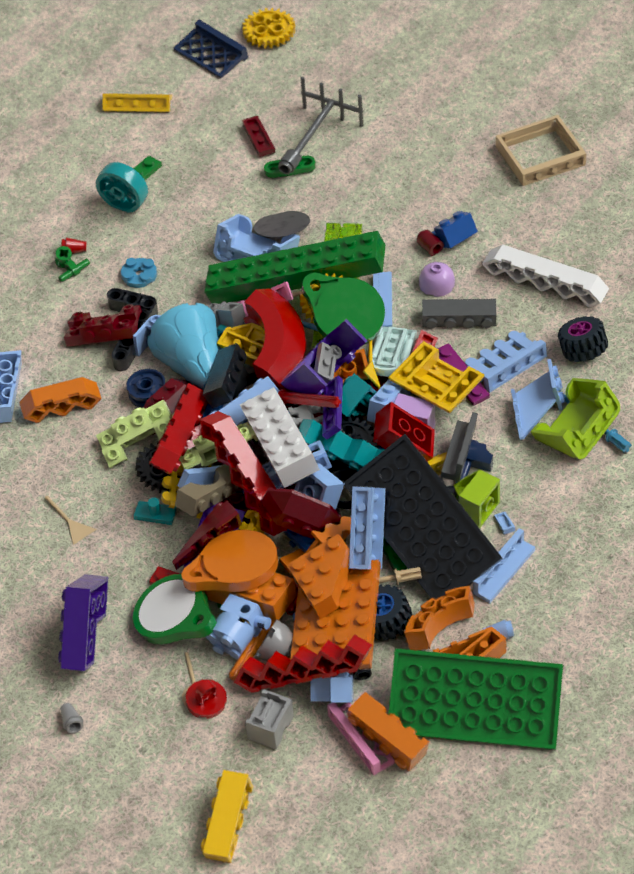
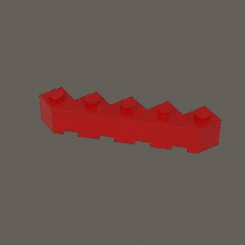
[149,383,208,475]
[200,411,287,536]
[234,634,372,693]

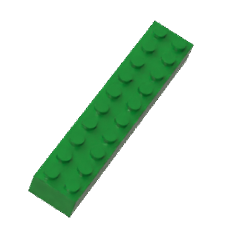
[204,230,386,304]

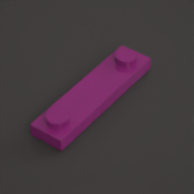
[438,343,490,406]

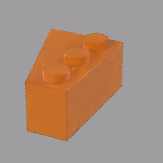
[432,626,506,658]

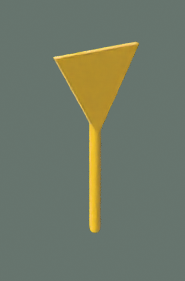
[363,341,381,389]

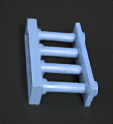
[349,486,385,569]

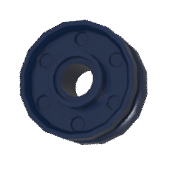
[126,368,165,408]

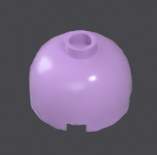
[419,262,455,297]

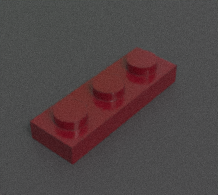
[242,115,276,158]

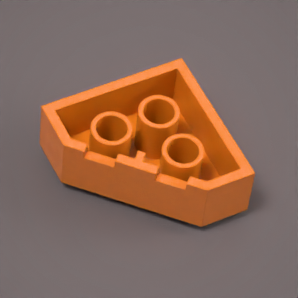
[287,533,350,619]

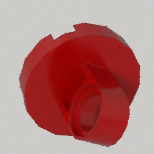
[186,679,227,719]

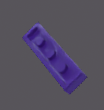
[322,375,343,439]

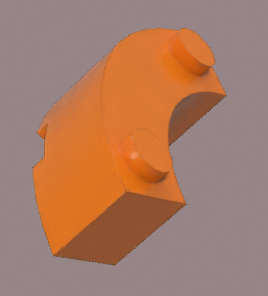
[405,586,475,650]

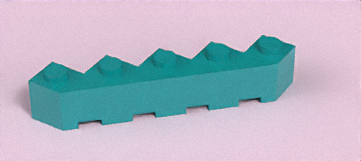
[299,419,385,471]

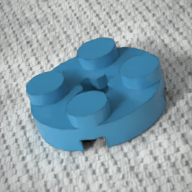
[121,258,157,288]

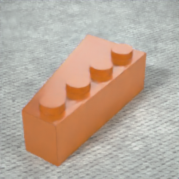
[347,692,429,772]

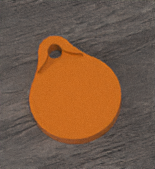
[181,530,278,592]

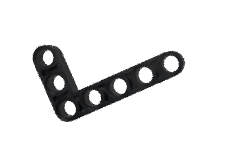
[107,288,158,372]

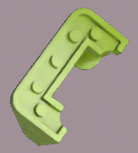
[531,378,620,459]

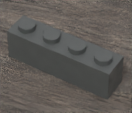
[422,299,496,328]

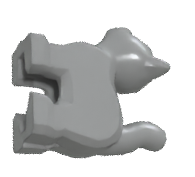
[288,405,323,429]

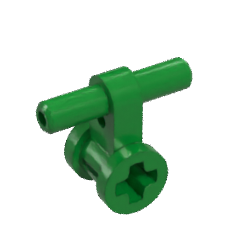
[55,246,90,282]

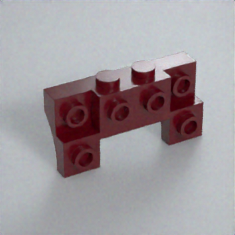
[64,304,142,347]

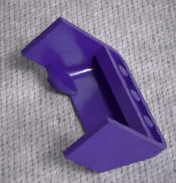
[280,319,367,395]

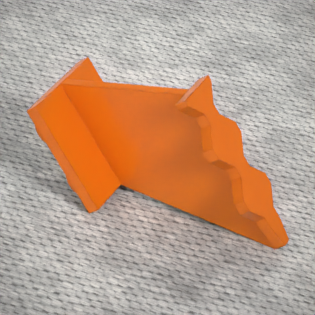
[279,516,351,576]

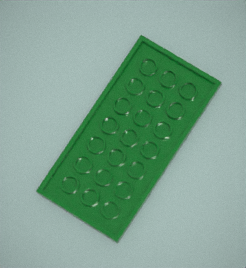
[388,648,563,750]

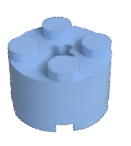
[206,611,254,659]

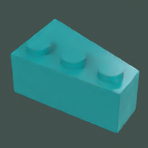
[342,373,377,417]

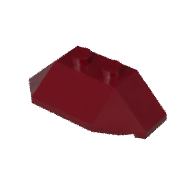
[144,378,198,435]
[261,488,342,539]

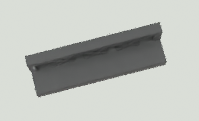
[441,412,478,482]

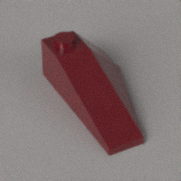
[172,501,242,570]

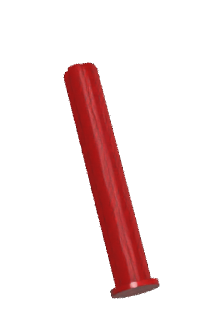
[278,389,341,408]

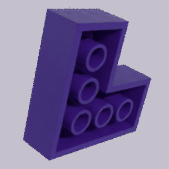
[58,574,109,671]

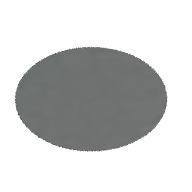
[254,211,310,237]

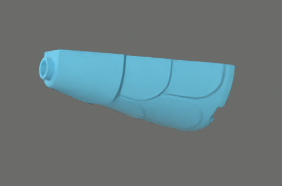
[148,303,220,391]

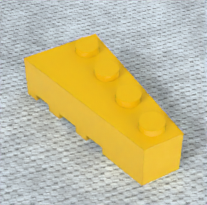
[201,770,254,863]

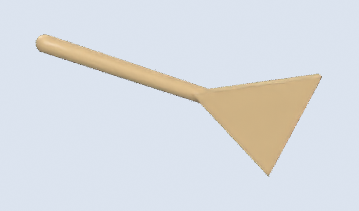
[45,496,97,545]

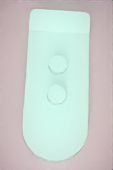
[368,326,417,377]

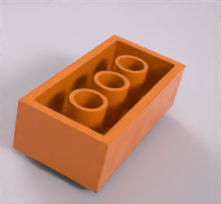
[206,572,297,622]

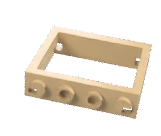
[496,115,586,186]

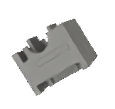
[245,689,294,749]

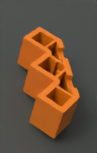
[19,377,102,423]

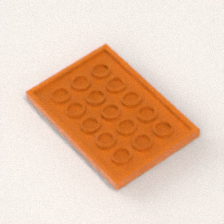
[290,559,381,669]

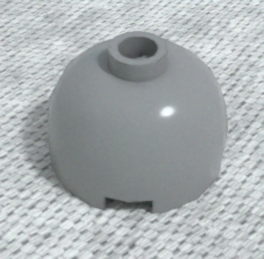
[256,619,293,661]

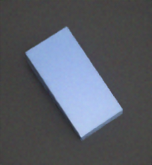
[494,511,515,535]

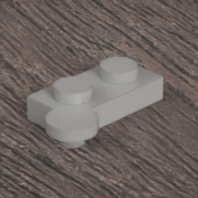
[314,342,342,383]

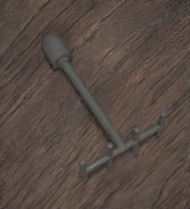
[278,76,364,175]

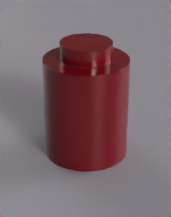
[416,229,444,256]

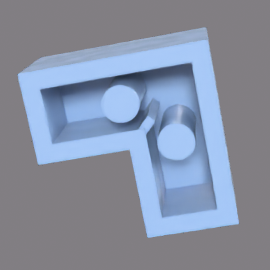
[311,672,353,703]

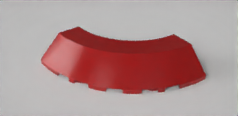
[244,289,306,391]

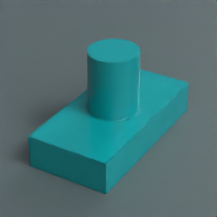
[134,498,177,525]

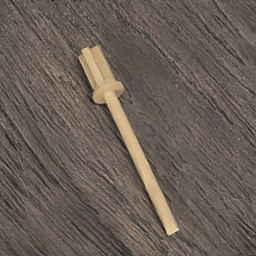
[379,567,422,585]

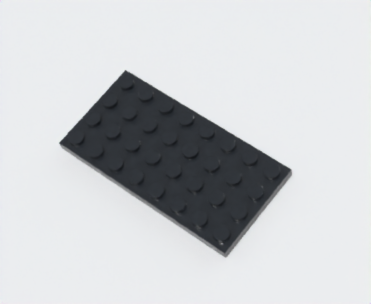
[344,434,503,599]

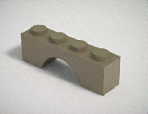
[175,464,242,516]

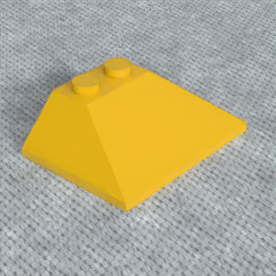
[388,341,485,414]

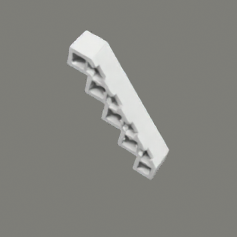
[482,245,609,307]

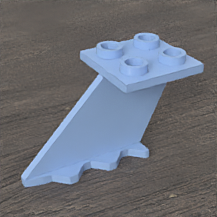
[511,359,565,440]

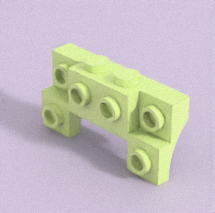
[96,400,171,468]
[179,422,258,469]

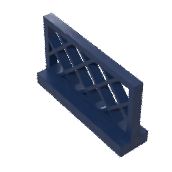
[173,19,249,79]

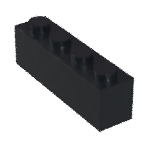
[202,343,247,409]

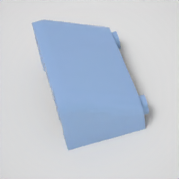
[214,214,300,262]

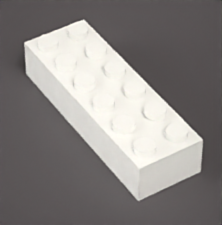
[240,387,320,488]

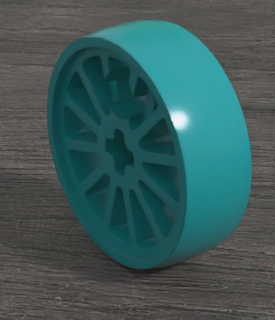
[95,162,148,213]

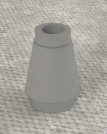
[60,703,83,733]

